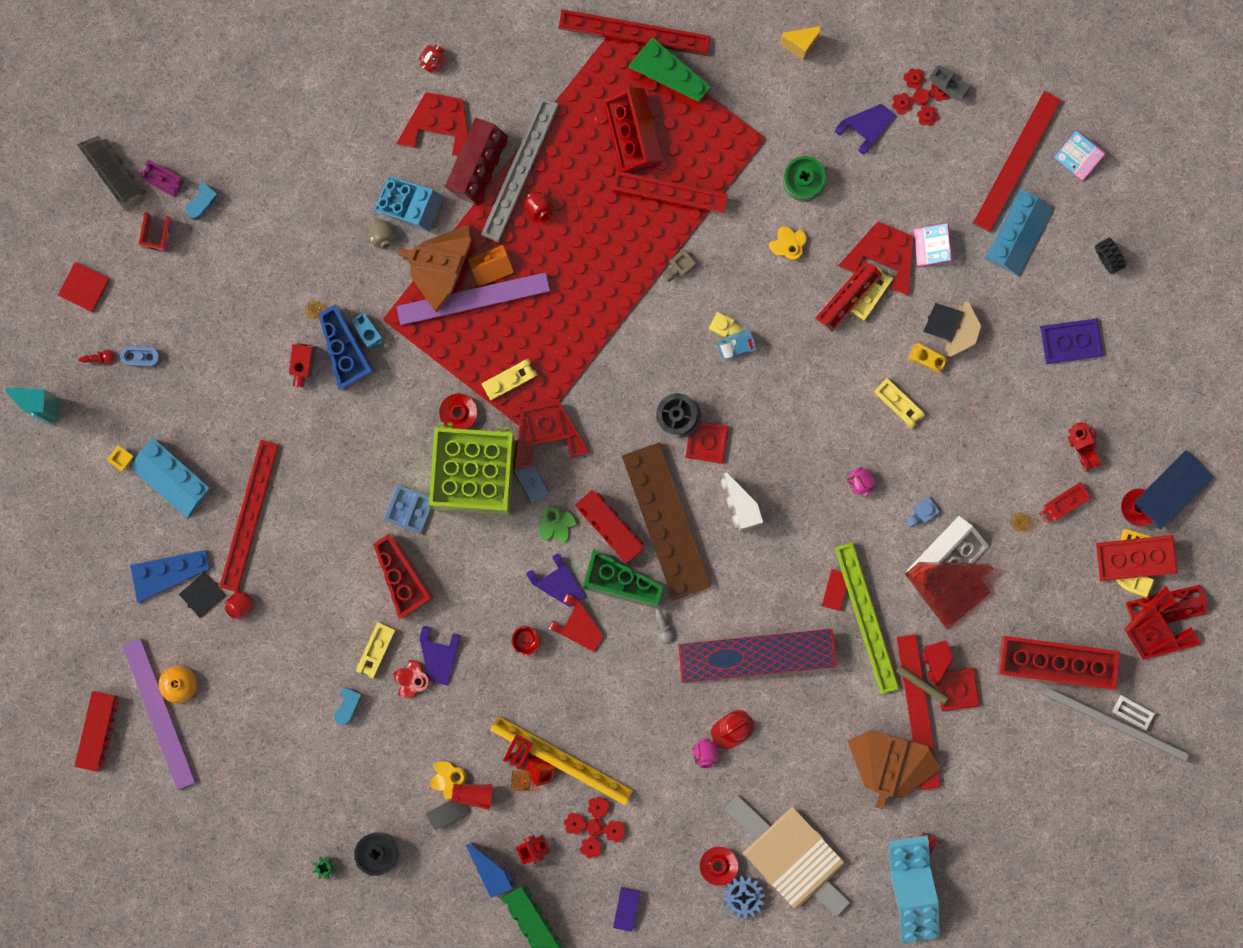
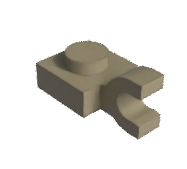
[662,249,696,282]

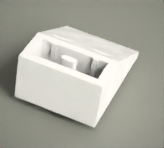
[721,473,763,531]

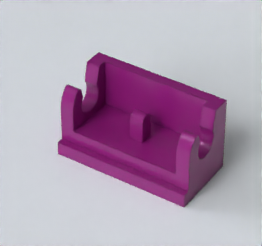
[140,159,184,198]

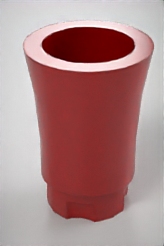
[451,783,493,811]

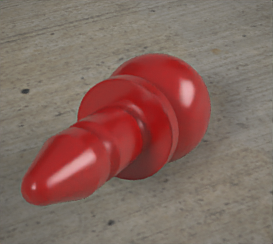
[78,349,115,365]

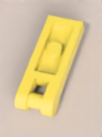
[851,267,894,321]
[481,358,538,401]
[873,378,925,429]
[356,622,396,679]

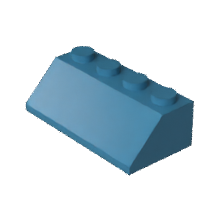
[985,189,1053,276]
[130,437,213,518]

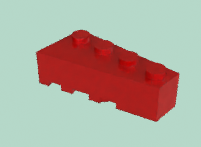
[575,490,644,564]
[373,533,435,619]

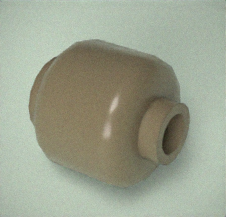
[368,219,396,249]

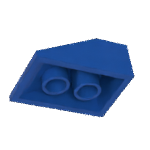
[466,842,515,898]

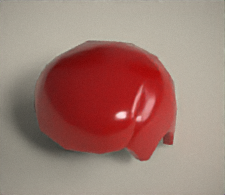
[511,625,541,656]

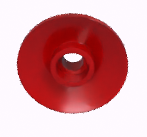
[439,393,477,430]
[1121,488,1152,527]
[699,847,738,886]

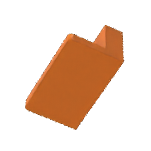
[467,245,513,286]

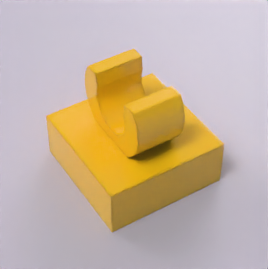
[107,445,134,472]

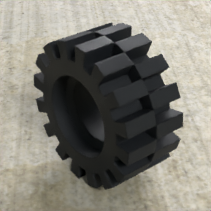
[1095,237,1126,275]

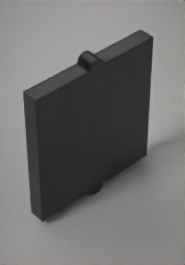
[923,303,964,342]
[179,572,225,618]

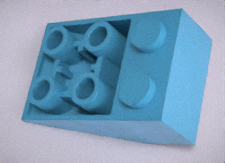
[374,176,444,232]

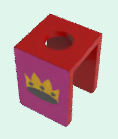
[139,212,173,252]

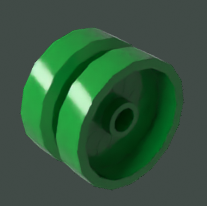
[783,156,826,202]

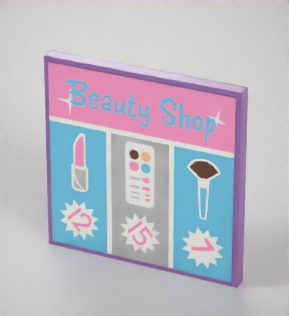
[1053,129,1106,182]

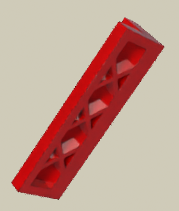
[815,261,882,332]
[1125,585,1208,623]

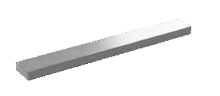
[481,97,559,243]
[1042,688,1189,761]
[724,795,850,917]

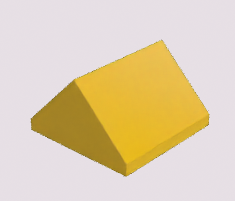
[780,26,821,60]

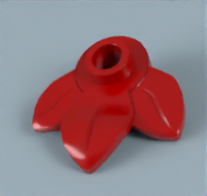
[393,660,430,698]

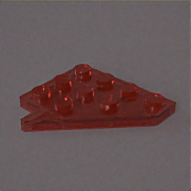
[905,562,994,629]

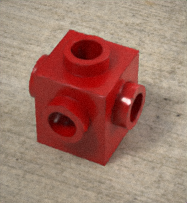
[1068,422,1097,454]
[515,834,551,865]

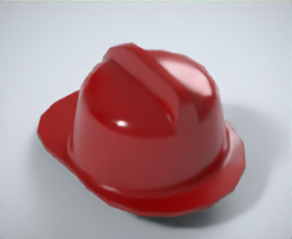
[711,710,754,749]

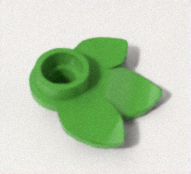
[539,506,576,542]

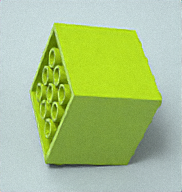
[429,422,515,516]

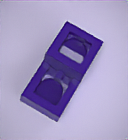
[613,887,640,932]

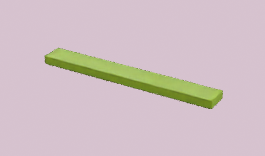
[834,542,899,695]

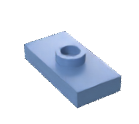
[514,465,549,504]

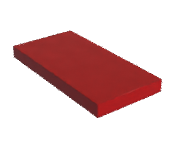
[1096,535,1178,581]

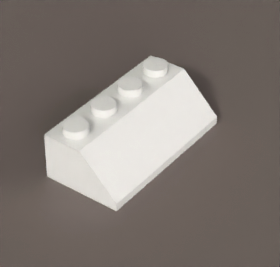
[906,516,989,602]

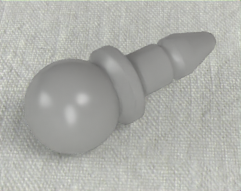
[656,608,673,644]

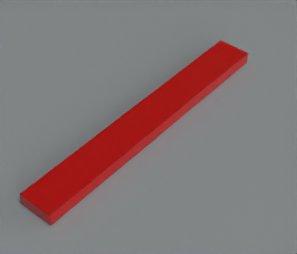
[558,9,711,56]
[972,91,1061,232]
[219,439,279,592]
[896,634,940,790]

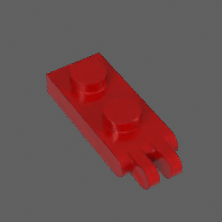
[1039,482,1091,522]

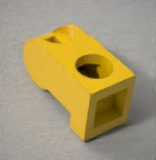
[907,343,947,373]

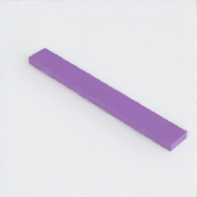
[396,273,550,326]
[123,639,196,790]

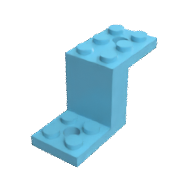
[888,836,940,943]

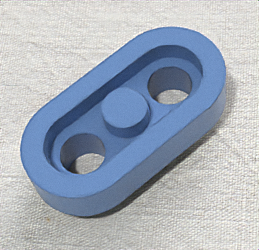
[120,346,160,367]

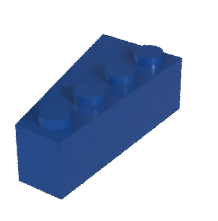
[318,304,376,391]

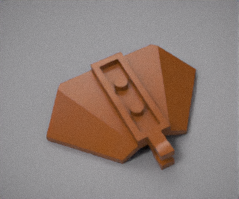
[398,225,472,313]
[848,730,941,809]

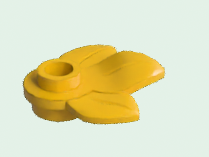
[768,226,806,260]
[429,761,467,799]

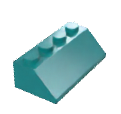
[5,387,60,424]

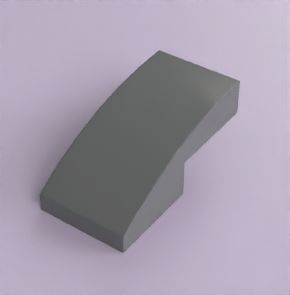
[929,65,971,102]
[426,800,470,831]

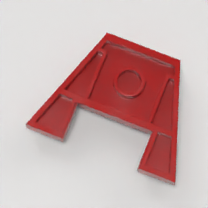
[396,92,468,156]
[838,221,913,296]
[514,401,589,469]
[1124,586,1201,660]

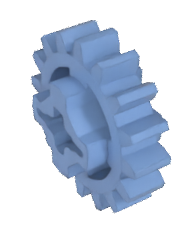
[722,876,765,919]

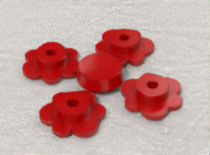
[892,68,949,126]
[564,796,625,859]

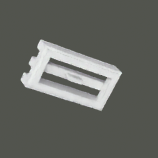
[1112,695,1155,731]

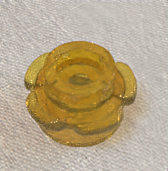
[305,301,323,320]
[1010,512,1029,531]

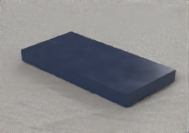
[1133,450,1213,530]

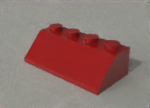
[603,88,663,172]

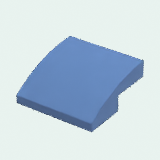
[382,484,431,534]

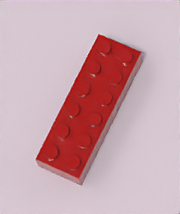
[997,636,1120,690]

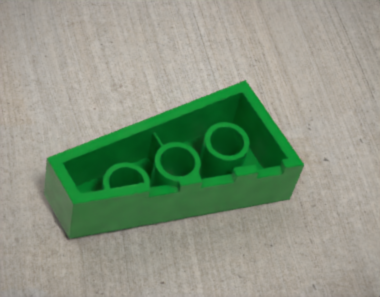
[628,37,711,102]
[583,549,663,609]
[501,885,563,948]

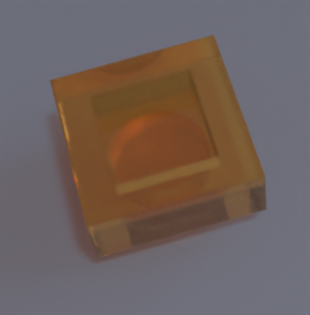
[511,771,530,791]

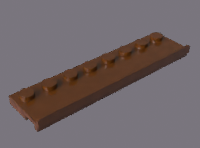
[622,442,711,600]

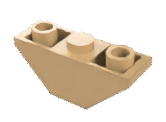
[944,301,981,358]

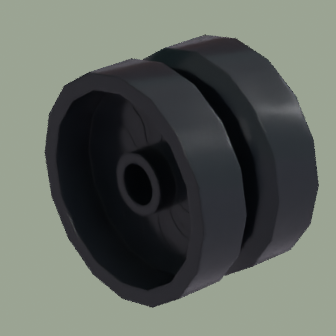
[354,832,398,876]

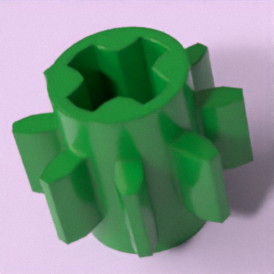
[313,856,336,880]

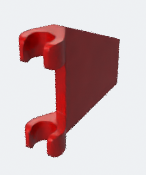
[549,594,603,652]

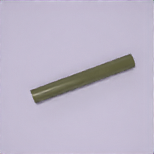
[896,665,948,704]

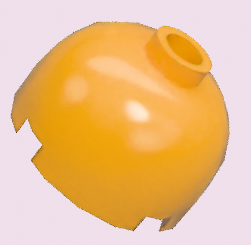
[159,665,198,704]

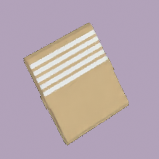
[743,807,845,910]

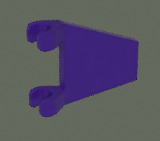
[835,104,896,154]
[526,554,585,607]
[420,626,460,686]

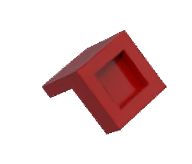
[525,756,556,787]

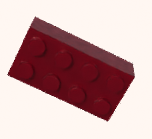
[444,117,508,205]

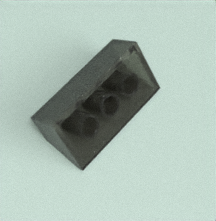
[77,136,146,212]

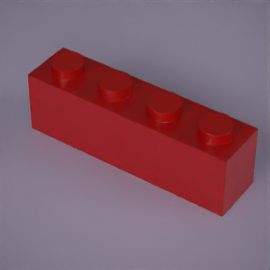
[74,691,119,772]

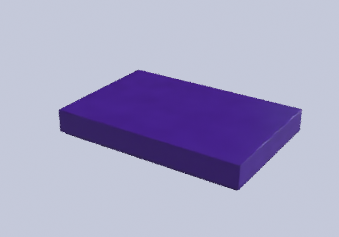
[1040,318,1103,364]

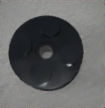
[656,393,702,438]

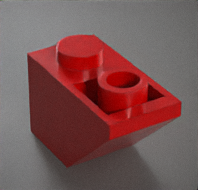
[922,640,952,688]

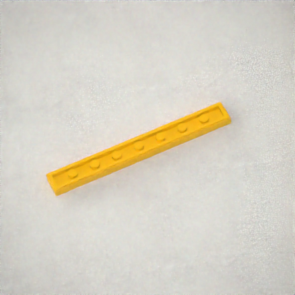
[490,716,633,805]

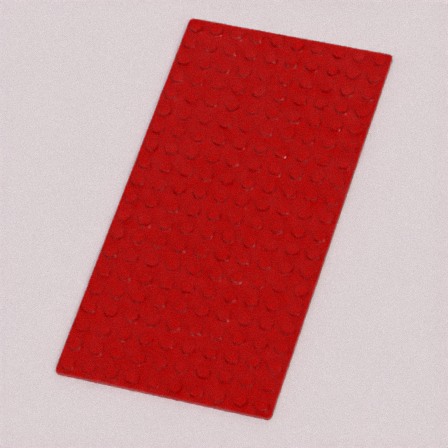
[384,38,764,426]

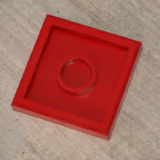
[58,262,110,313]
[685,421,729,464]
[937,668,980,711]

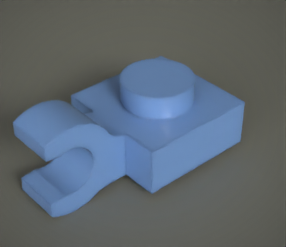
[905,497,940,527]

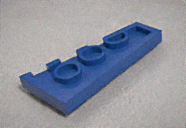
[130,550,210,603]

